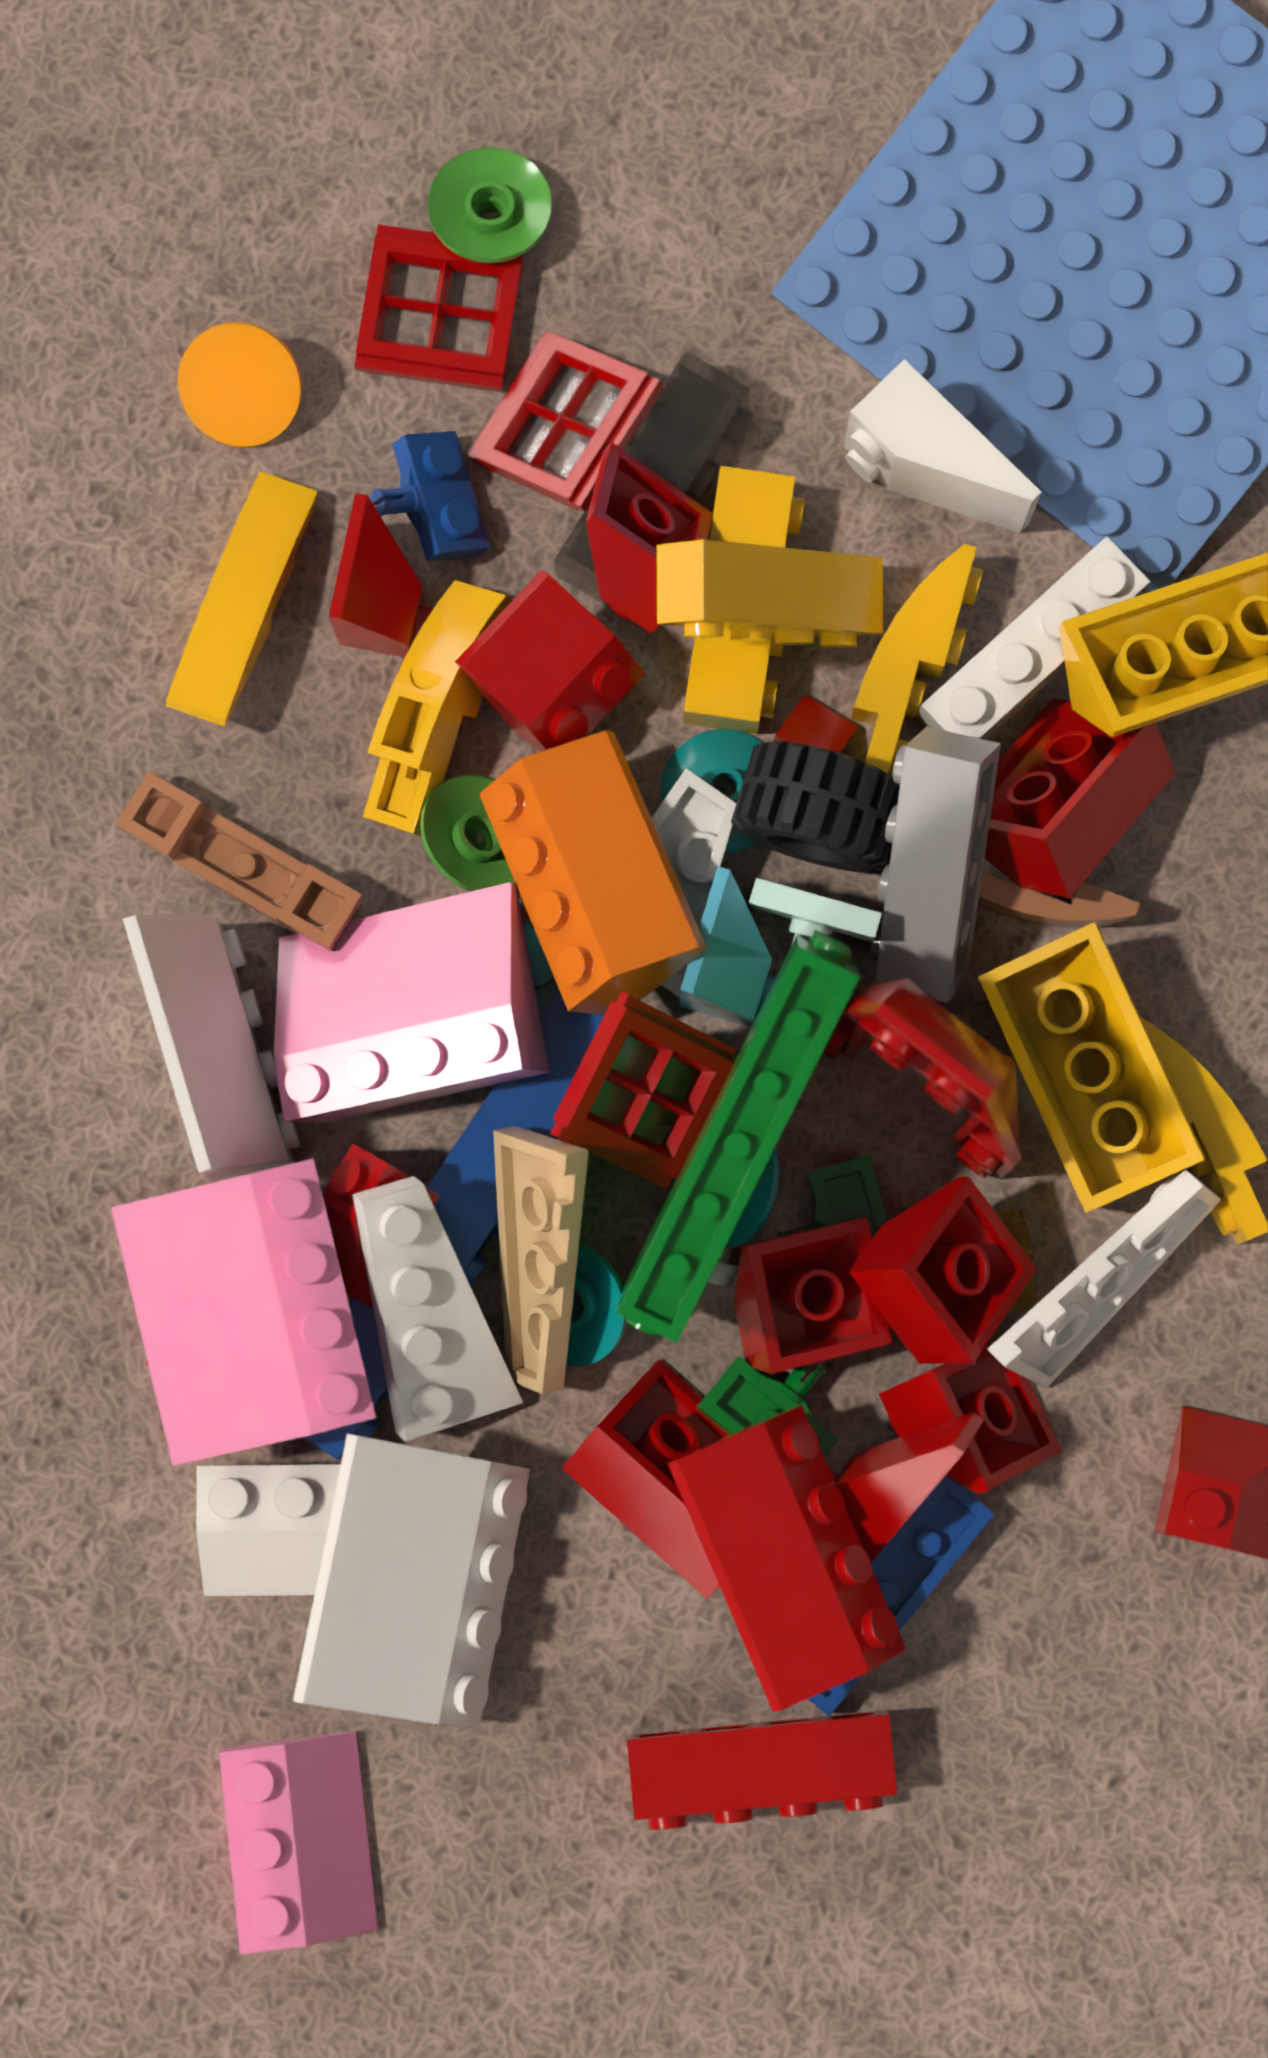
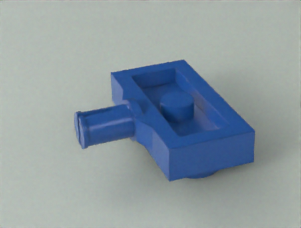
[370,431,491,562]

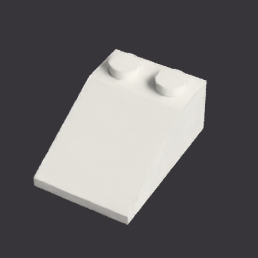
[844,359,1042,533]

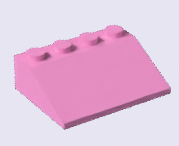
[273,882,550,1124]
[110,1159,376,1466]

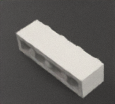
[916,536,1150,740]

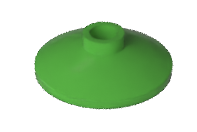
[428,147,552,263]
[420,775,515,892]

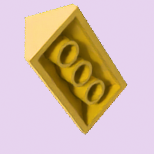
[1059,552,1268,737]

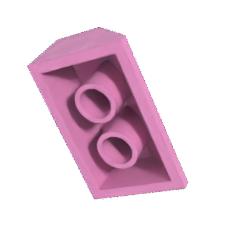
[219,1731,378,1955]

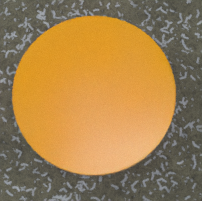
[178,321,302,447]

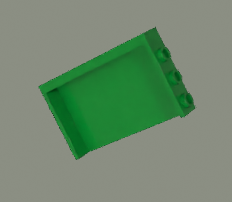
[616,930,860,1343]

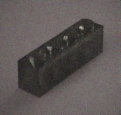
[554,351,754,609]

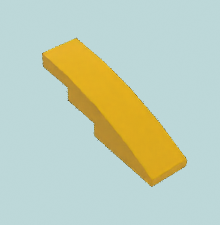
[166,471,318,727]

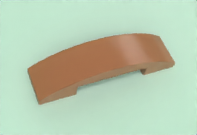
[115,771,364,951]
[978,872,1140,928]

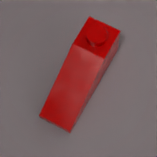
[829,1412,984,1563]

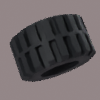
[731,741,900,872]

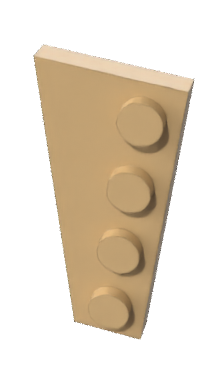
[493,1126,589,1394]

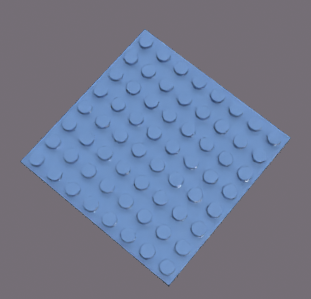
[770,0,1268,592]

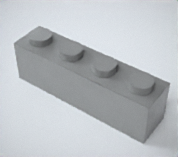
[870,726,1001,1003]

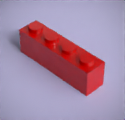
[627,1710,897,1830]

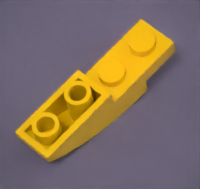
[851,544,983,777]
[363,580,513,836]
[1141,1018,1268,1245]

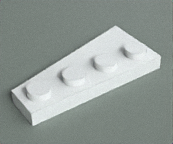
[987,1169,1221,1389]
[353,1176,523,1442]

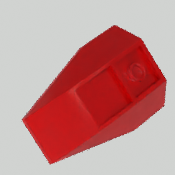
[822,978,1021,1179]

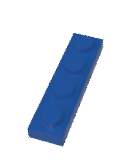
[808,1475,994,1717]

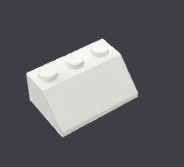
[196,1465,341,1596]

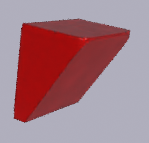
[773,694,858,753]

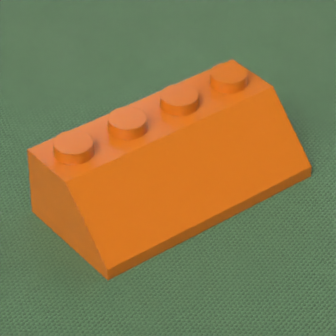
[479,730,707,1015]

